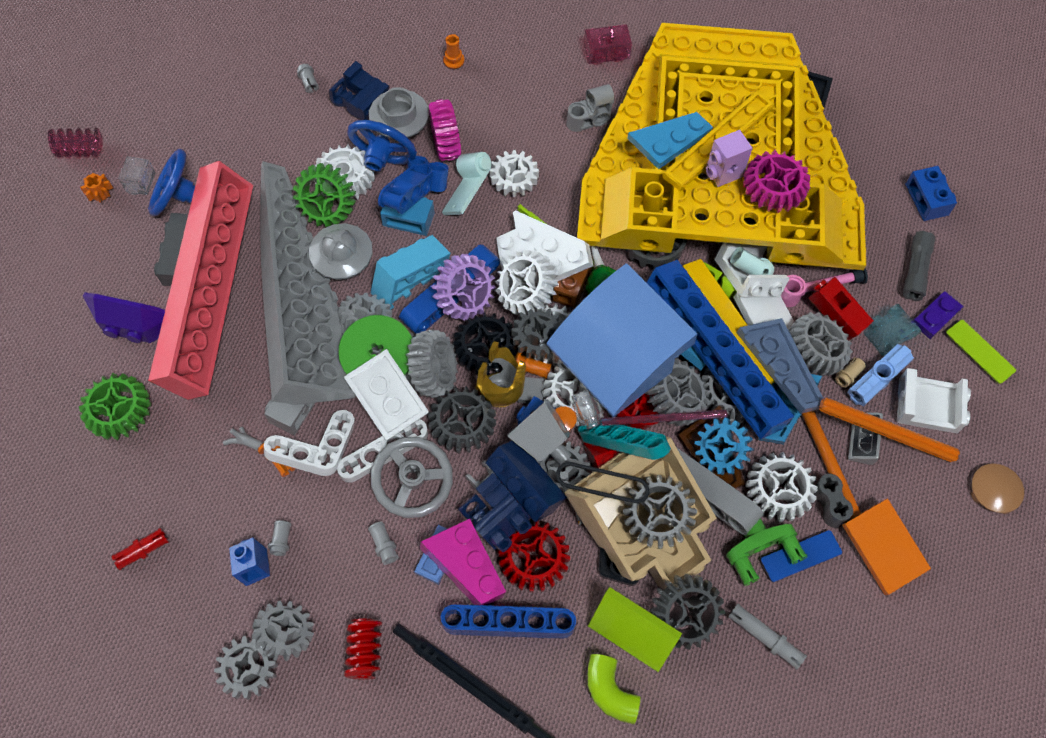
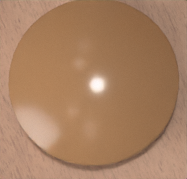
[971,464,1024,514]

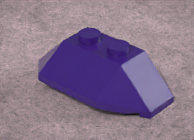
[83,292,165,343]

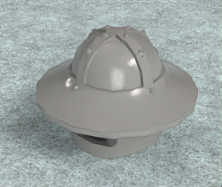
[369,87,429,139]
[309,223,373,280]

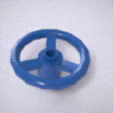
[347,120,417,171]
[148,148,195,217]

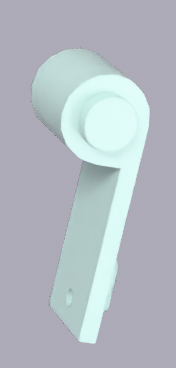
[442,152,491,215]

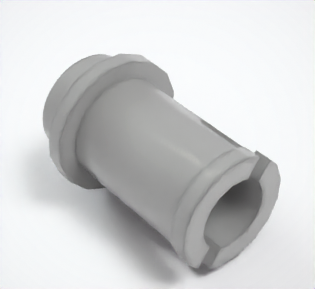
[297,64,319,93]
[268,520,291,556]

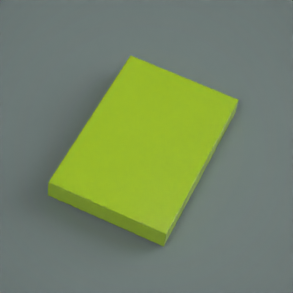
[588,587,682,672]

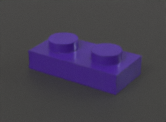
[912,291,964,339]

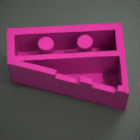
[420,519,506,606]

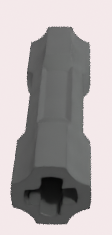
[903,231,936,301]

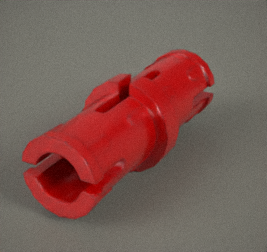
[111,528,169,570]

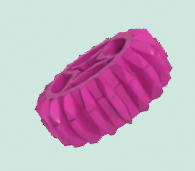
[429,99,461,161]
[743,150,811,213]

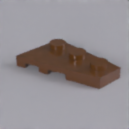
[679,405,744,490]

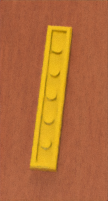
[662,91,775,191]
[683,259,775,384]

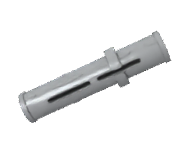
[728,603,807,670]

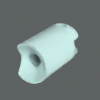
[730,246,774,275]

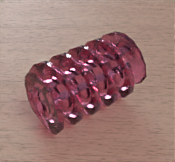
[48,127,102,158]

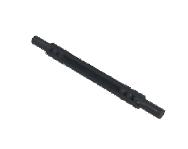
[393,624,554,738]

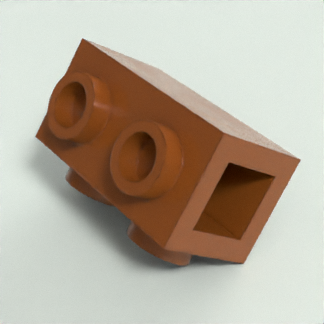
[553,258,593,309]

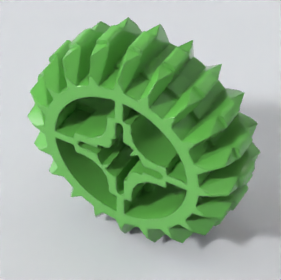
[292,163,356,227]
[79,373,151,440]

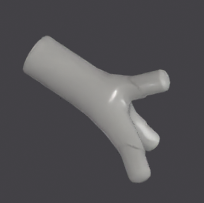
[223,427,264,450]

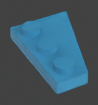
[627,112,713,169]

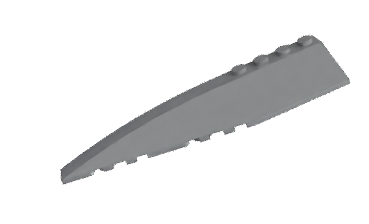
[260,161,356,405]

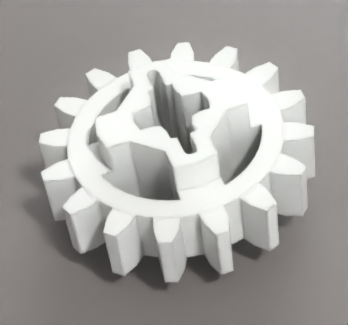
[490,150,539,197]

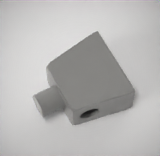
[507,399,571,465]

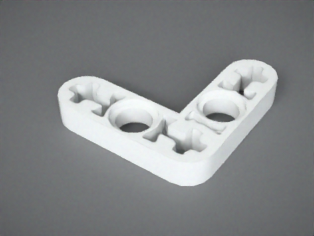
[264,410,354,476]

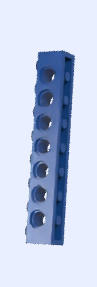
[646,260,794,440]

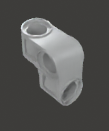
[566,84,614,132]

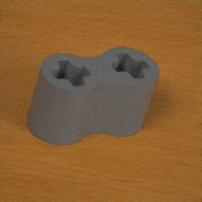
[814,474,853,528]

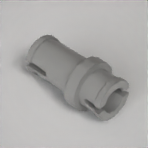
[368,522,399,565]

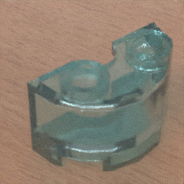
[864,304,922,356]

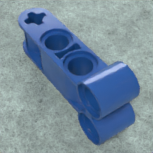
[378,156,449,214]

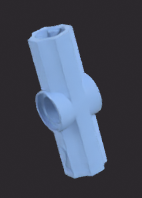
[847,344,914,407]

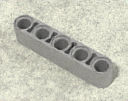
[676,447,764,535]

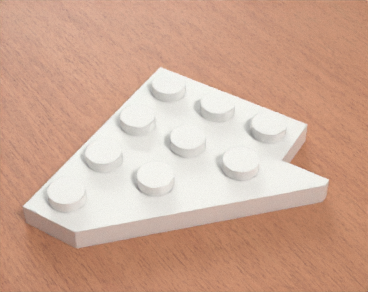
[496,211,593,282]

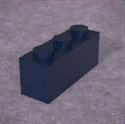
[485,440,567,522]

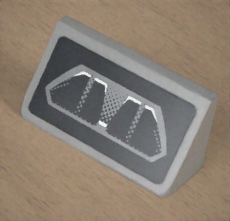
[848,412,883,465]

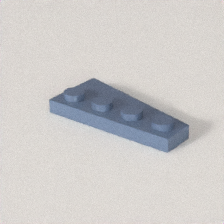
[736,318,824,414]

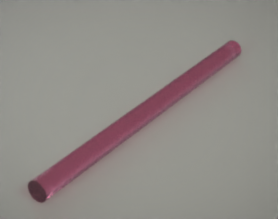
[601,410,728,426]

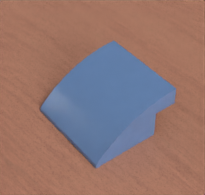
[547,263,697,417]

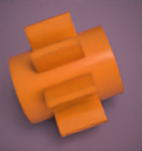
[80,173,113,202]

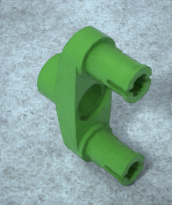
[726,519,808,586]

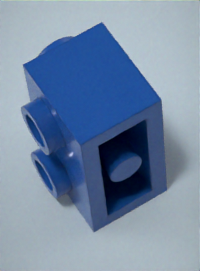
[905,166,957,221]

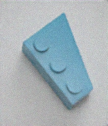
[370,235,451,310]

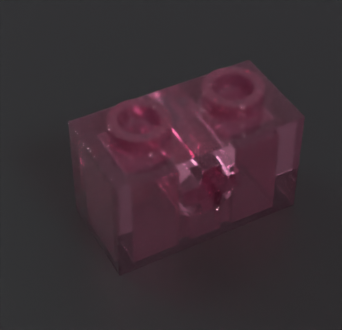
[584,24,632,64]

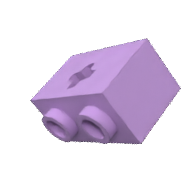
[706,130,752,187]

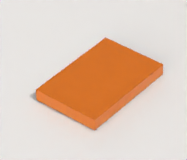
[842,498,931,595]

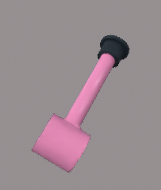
[780,268,868,307]

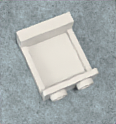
[715,242,789,297]
[897,368,971,434]

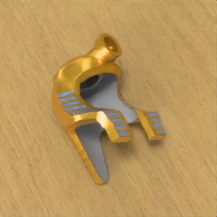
[475,341,526,407]

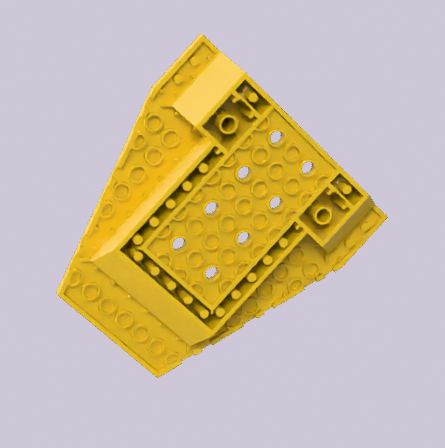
[577,23,866,270]

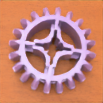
[431,254,496,320]

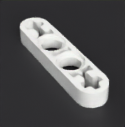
[337,419,428,483]

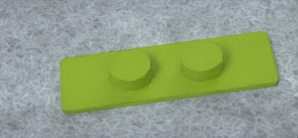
[946,320,1016,384]

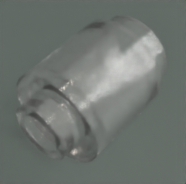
[572,390,604,429]

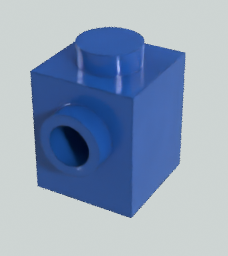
[229,538,270,586]

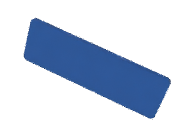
[761,530,842,582]

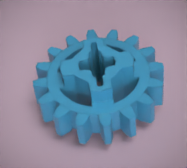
[695,417,753,475]

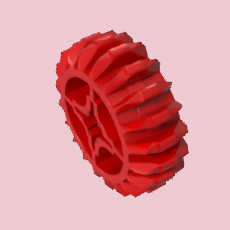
[498,521,570,593]

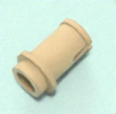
[835,357,866,388]

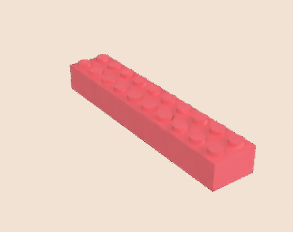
[148,161,253,400]

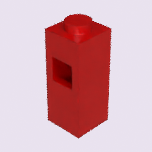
[809,277,874,341]

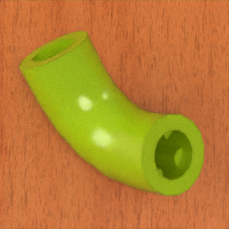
[588,654,640,725]

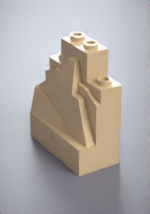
[564,437,717,589]

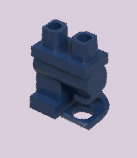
[329,61,389,120]
[458,473,532,552]

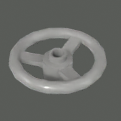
[371,437,453,518]

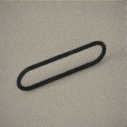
[556,462,650,504]

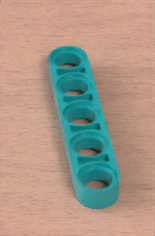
[578,419,671,460]

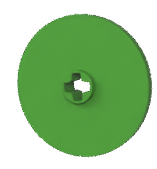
[339,315,412,375]

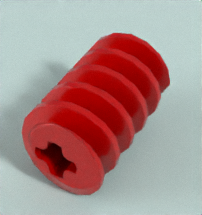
[344,618,383,680]

